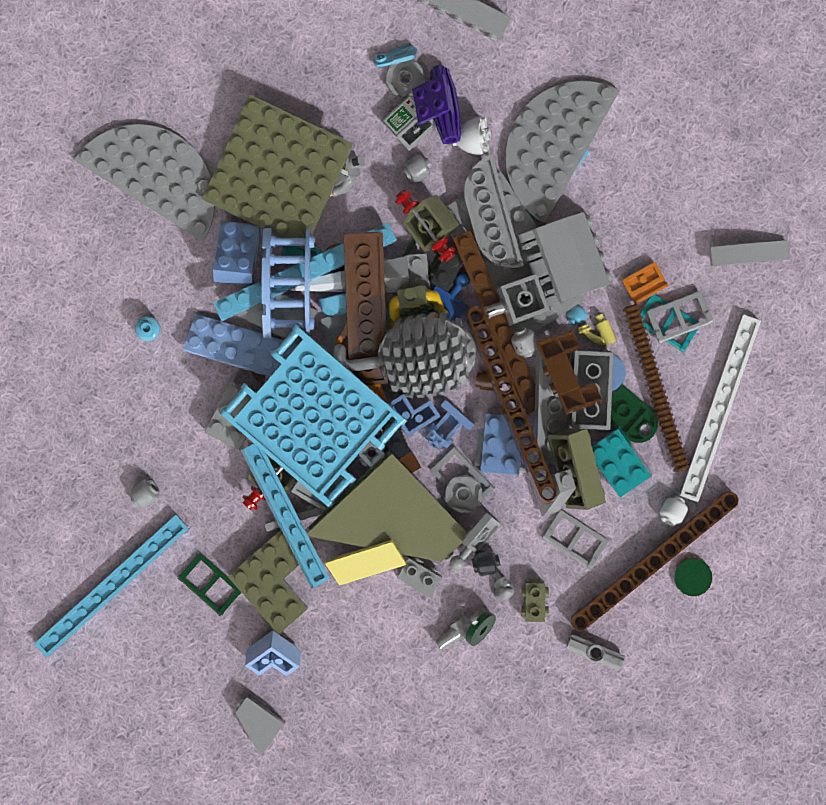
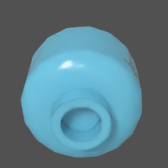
[135,316,161,341]

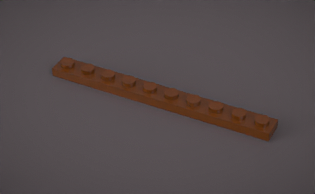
[452,230,535,414]

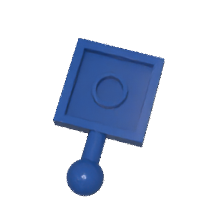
[421,272,470,321]

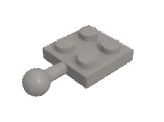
[450,513,502,571]

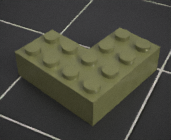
[228,530,309,635]

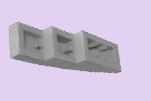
[709,240,789,267]

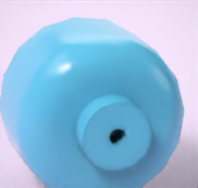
[566,305,587,326]

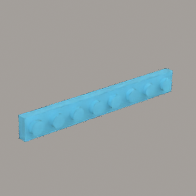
[241,444,330,588]

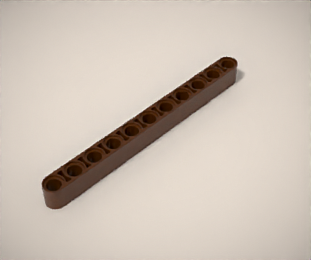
[466,306,557,505]
[571,491,739,631]

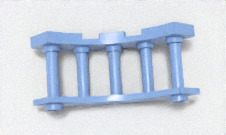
[262,228,314,338]

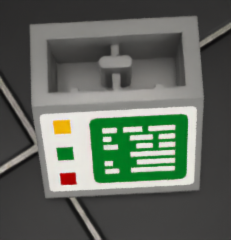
[381,94,436,151]

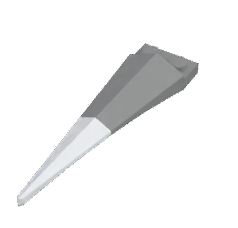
[291,253,430,294]

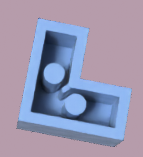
[245,631,301,676]

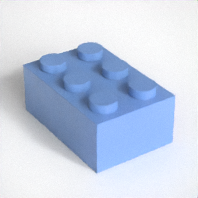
[213,221,260,286]
[480,414,523,476]

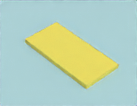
[325,540,406,585]

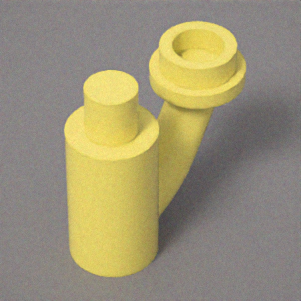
[578,314,617,346]

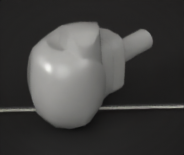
[494,572,514,600]

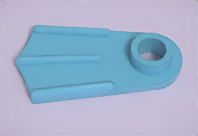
[373,43,418,67]

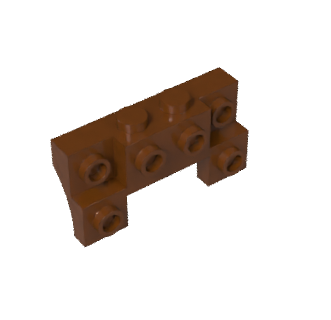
[536,330,602,415]

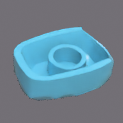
[319,292,346,315]

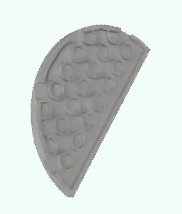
[506,81,620,224]
[74,124,215,242]

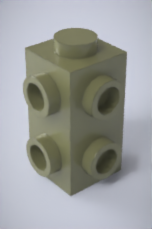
[521,578,549,622]

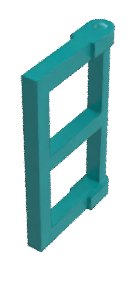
[640,294,699,353]

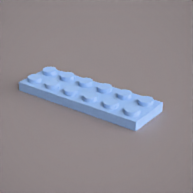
[183,314,298,377]

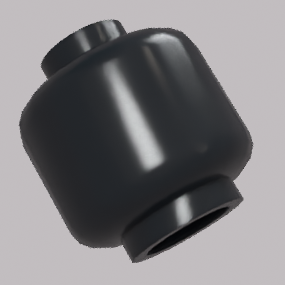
[471,550,501,577]

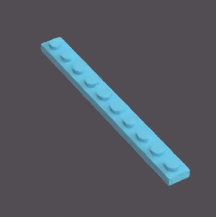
[213,223,396,321]
[34,514,189,658]

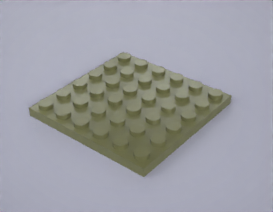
[202,94,354,249]

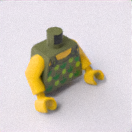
[389,285,448,328]

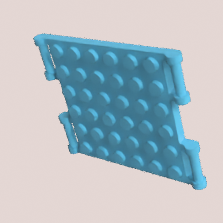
[219,324,407,508]

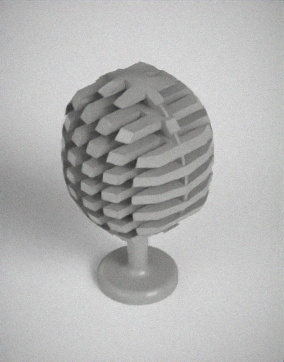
[334,311,476,398]

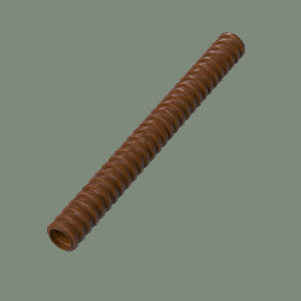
[623,304,690,472]

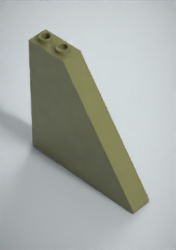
[305,450,467,562]

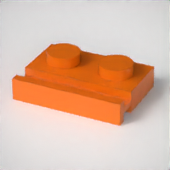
[622,262,669,304]

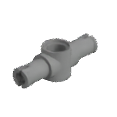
[435,607,485,650]

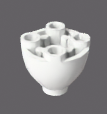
[453,117,491,155]

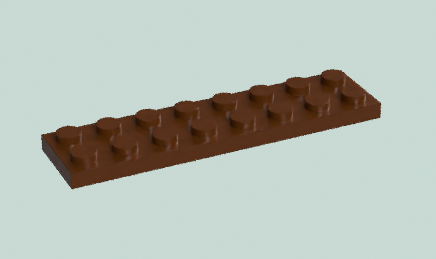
[343,231,388,385]

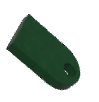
[610,384,658,443]

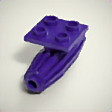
[412,65,461,145]

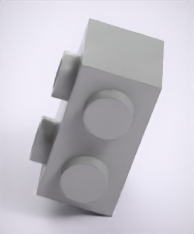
[397,557,442,597]

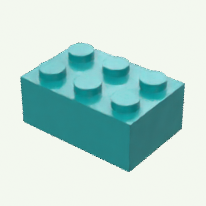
[591,426,652,498]

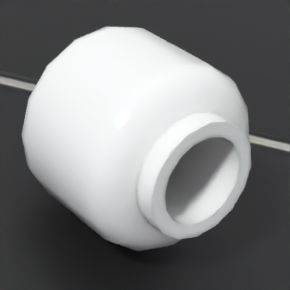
[660,496,688,526]

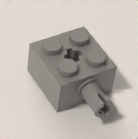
[484,274,550,326]

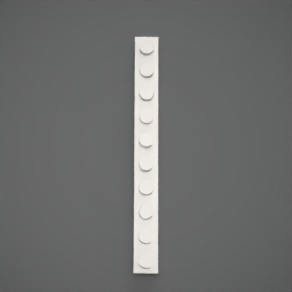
[679,315,761,502]

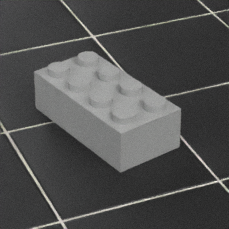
[237,281,318,344]
[571,351,614,430]

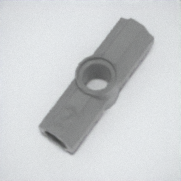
[565,634,625,671]

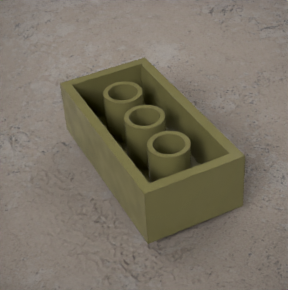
[548,428,606,510]

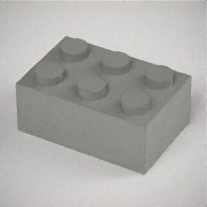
[205,381,252,450]

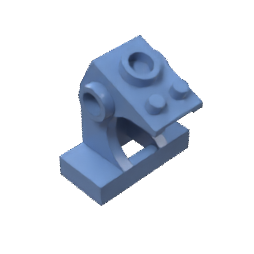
[425,400,474,450]

